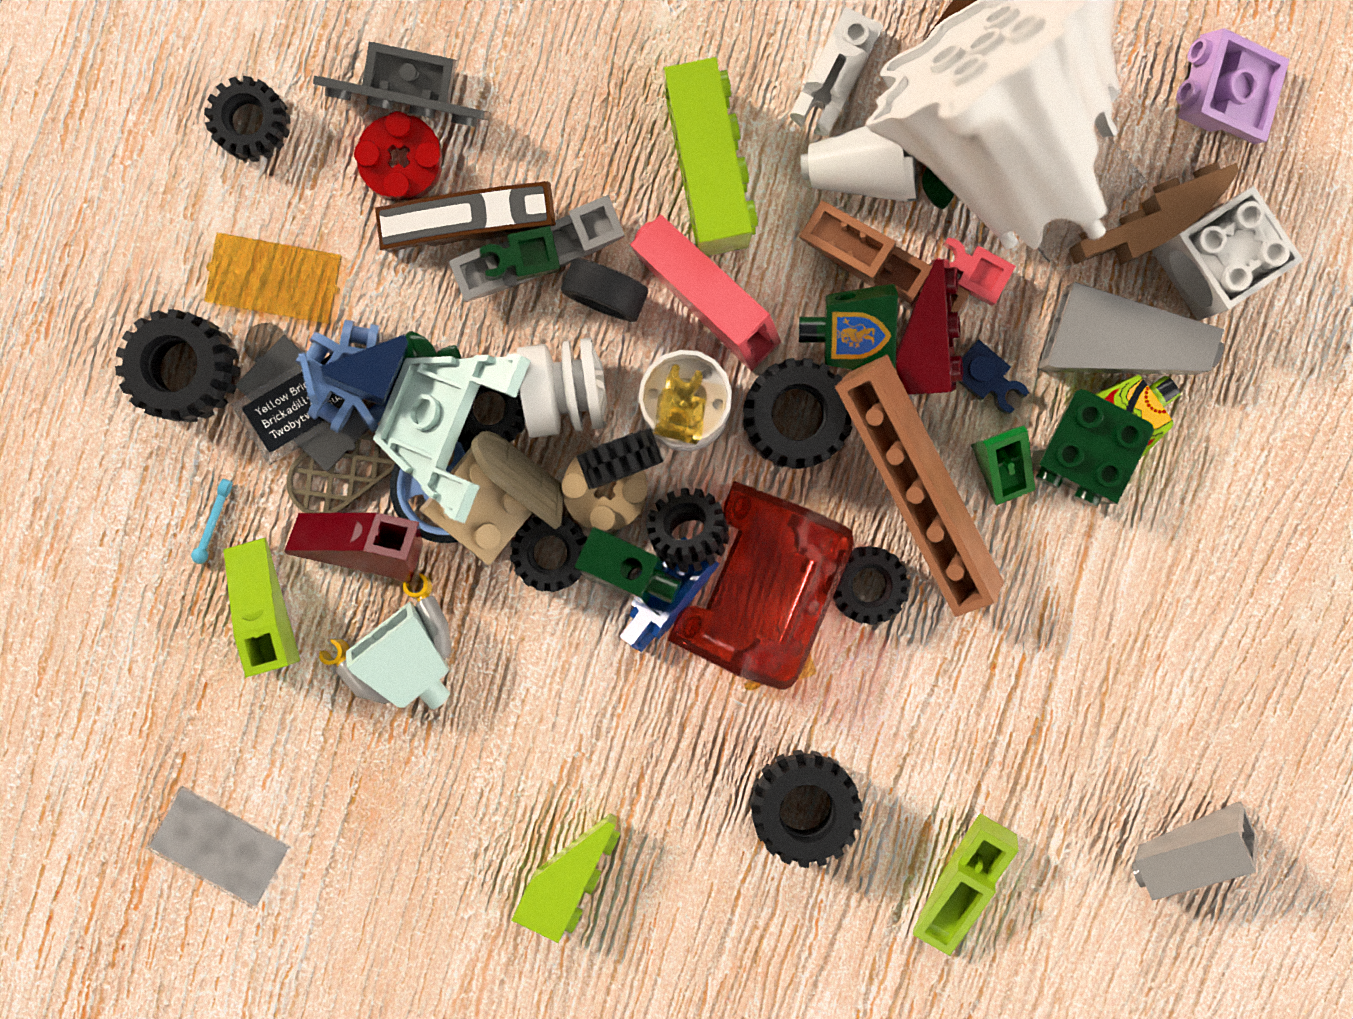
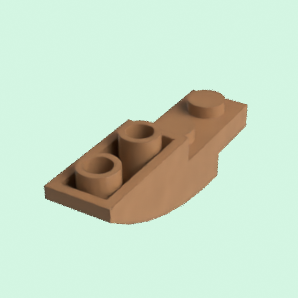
[1069,162,1239,265]

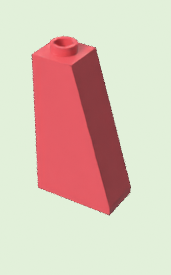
[630,214,781,372]

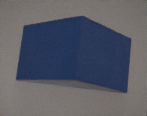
[320,334,408,407]

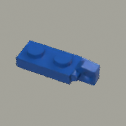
[620,537,720,652]

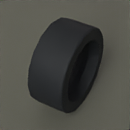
[561,258,648,322]

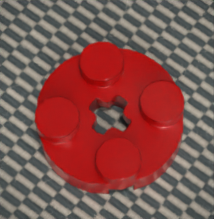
[354,111,443,201]

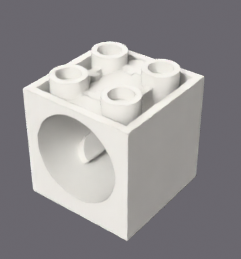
[1152,186,1304,321]

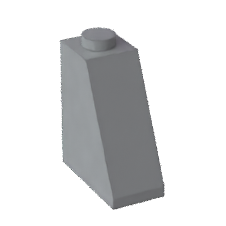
[1132,801,1258,901]

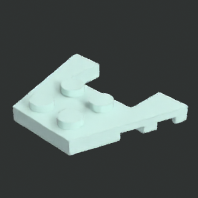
[373,353,531,523]

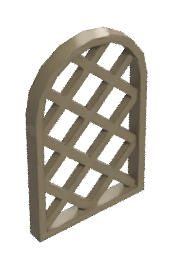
[287,430,396,513]

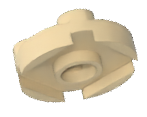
[562,447,648,531]

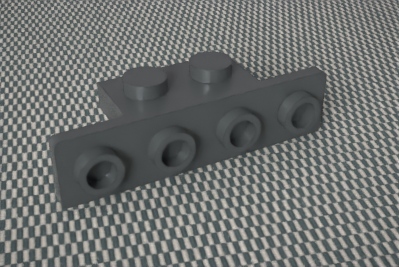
[313,41,491,127]

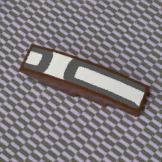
[375,181,556,252]

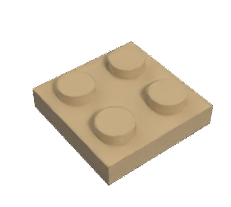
[419,446,532,566]

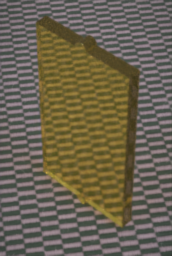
[204,232,342,325]

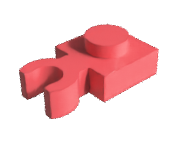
[932,238,1016,306]

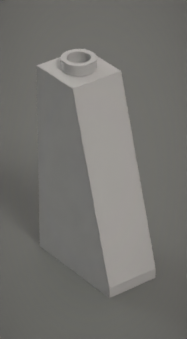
[1038,282,1224,375]

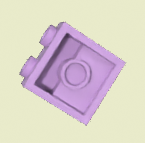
[1176,28,1290,144]

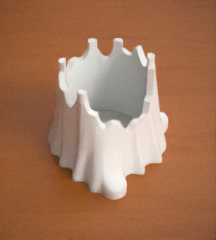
[865,0,1121,249]

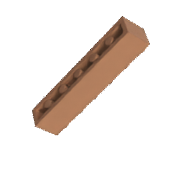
[835,355,1004,617]

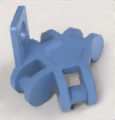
[295,319,390,433]

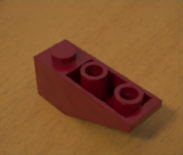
[896,259,963,395]
[284,512,423,582]

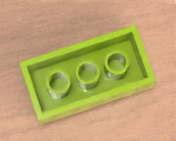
[664,57,758,256]

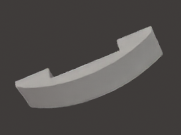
[449,195,625,302]

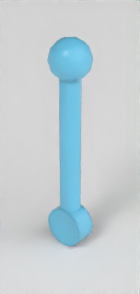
[191,478,233,564]

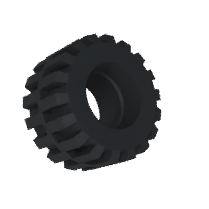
[115,309,240,422]
[743,358,853,469]
[750,750,863,868]

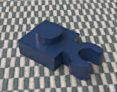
[959,339,1029,414]

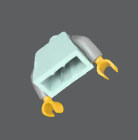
[319,573,451,709]

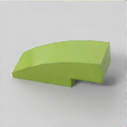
[912,813,1019,956]

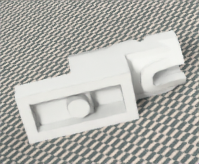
[790,7,884,136]

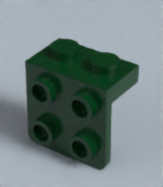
[1031,389,1154,508]

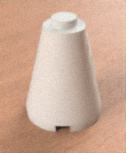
[801,126,918,202]

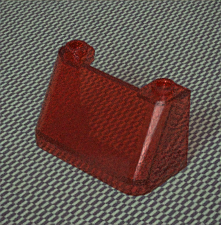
[667,481,854,690]

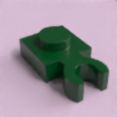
[479,226,560,281]

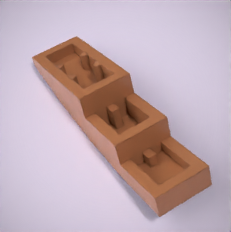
[799,200,971,313]

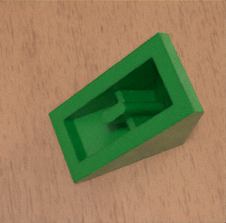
[971,425,1036,506]

